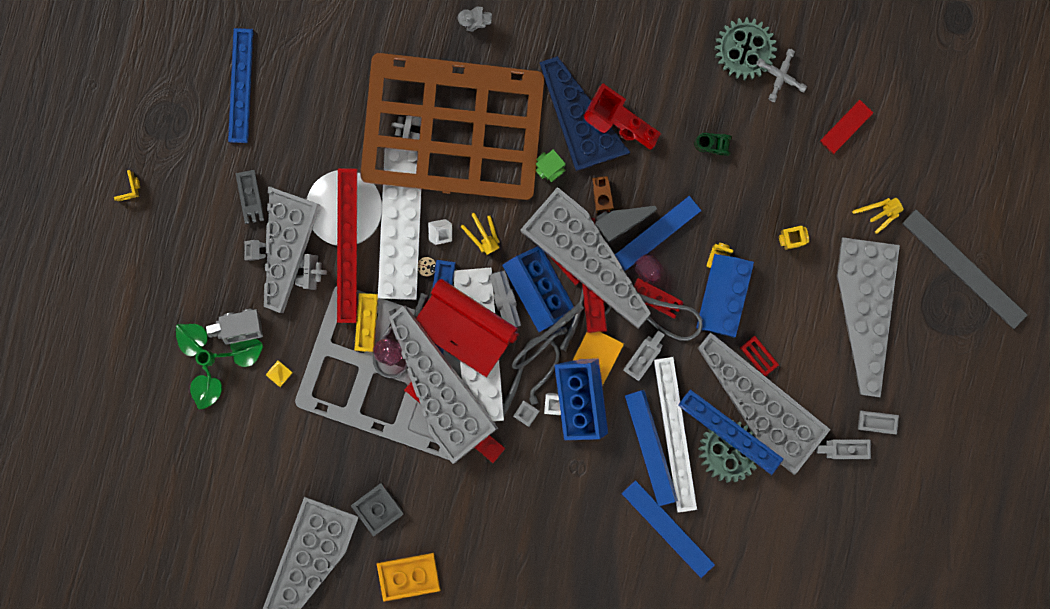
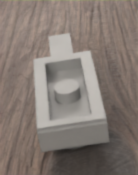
[623,330,664,381]
[816,439,871,459]

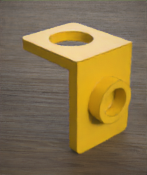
[114,170,140,202]
[706,243,733,268]

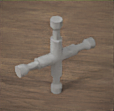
[756,49,807,102]

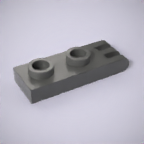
[235,170,264,224]

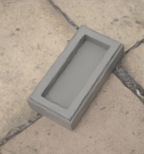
[858,411,899,434]

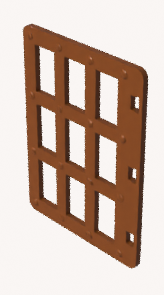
[360,53,544,200]

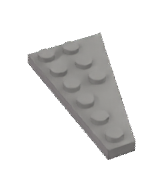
[264,186,320,313]

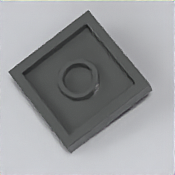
[351,482,405,537]

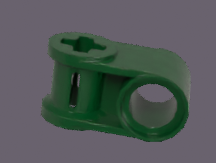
[694,133,732,156]

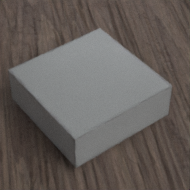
[513,401,539,427]

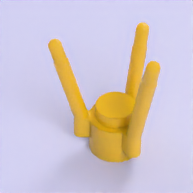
[852,198,903,234]
[461,213,500,255]

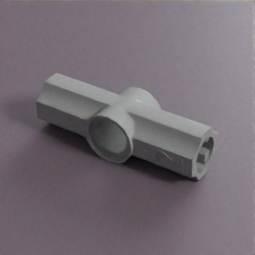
[489,270,521,327]

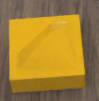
[266,360,293,387]

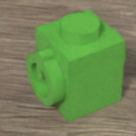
[535,149,566,182]

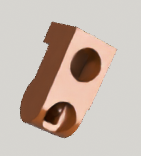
[592,176,614,215]

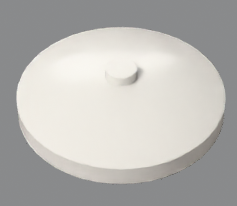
[307,170,382,246]

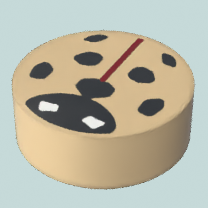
[418,257,436,277]

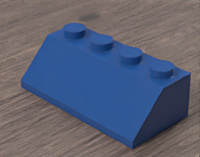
[502,246,574,332]
[696,254,754,337]
[555,358,608,440]

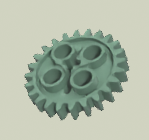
[714,17,777,80]
[698,420,757,483]

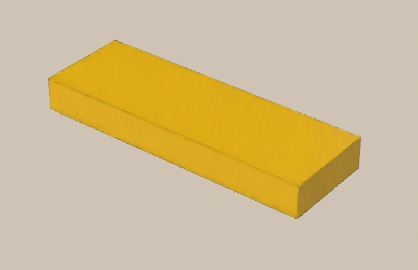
[355,293,378,352]

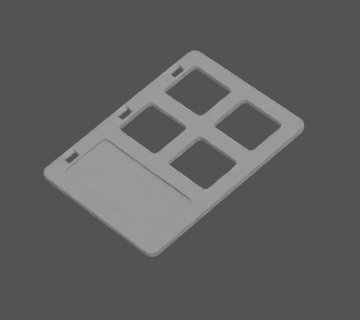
[295,286,462,460]

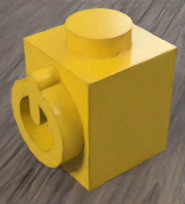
[779,226,809,250]

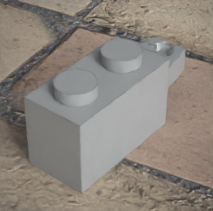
[206,309,263,345]

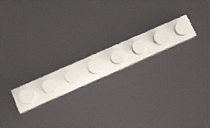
[654,357,697,512]

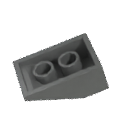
[595,206,657,244]

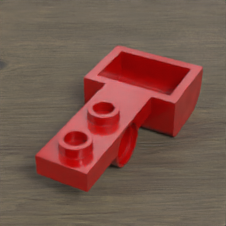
[584,83,661,150]

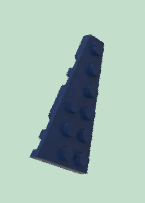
[539,56,630,171]

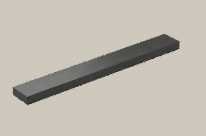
[902,209,1027,329]

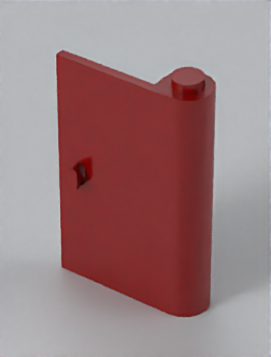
[416,278,519,378]

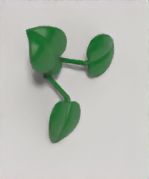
[176,324,263,409]

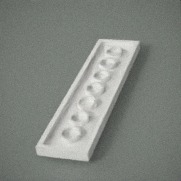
[378,148,422,300]
[454,268,504,421]

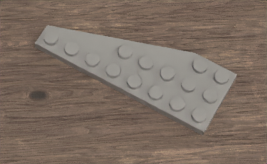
[520,187,651,329]
[837,238,900,397]
[389,305,498,464]
[698,333,830,475]
[263,497,359,609]

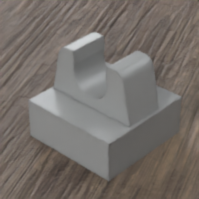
[244,240,266,261]

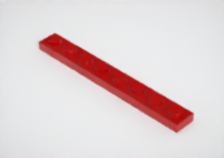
[337,168,358,323]

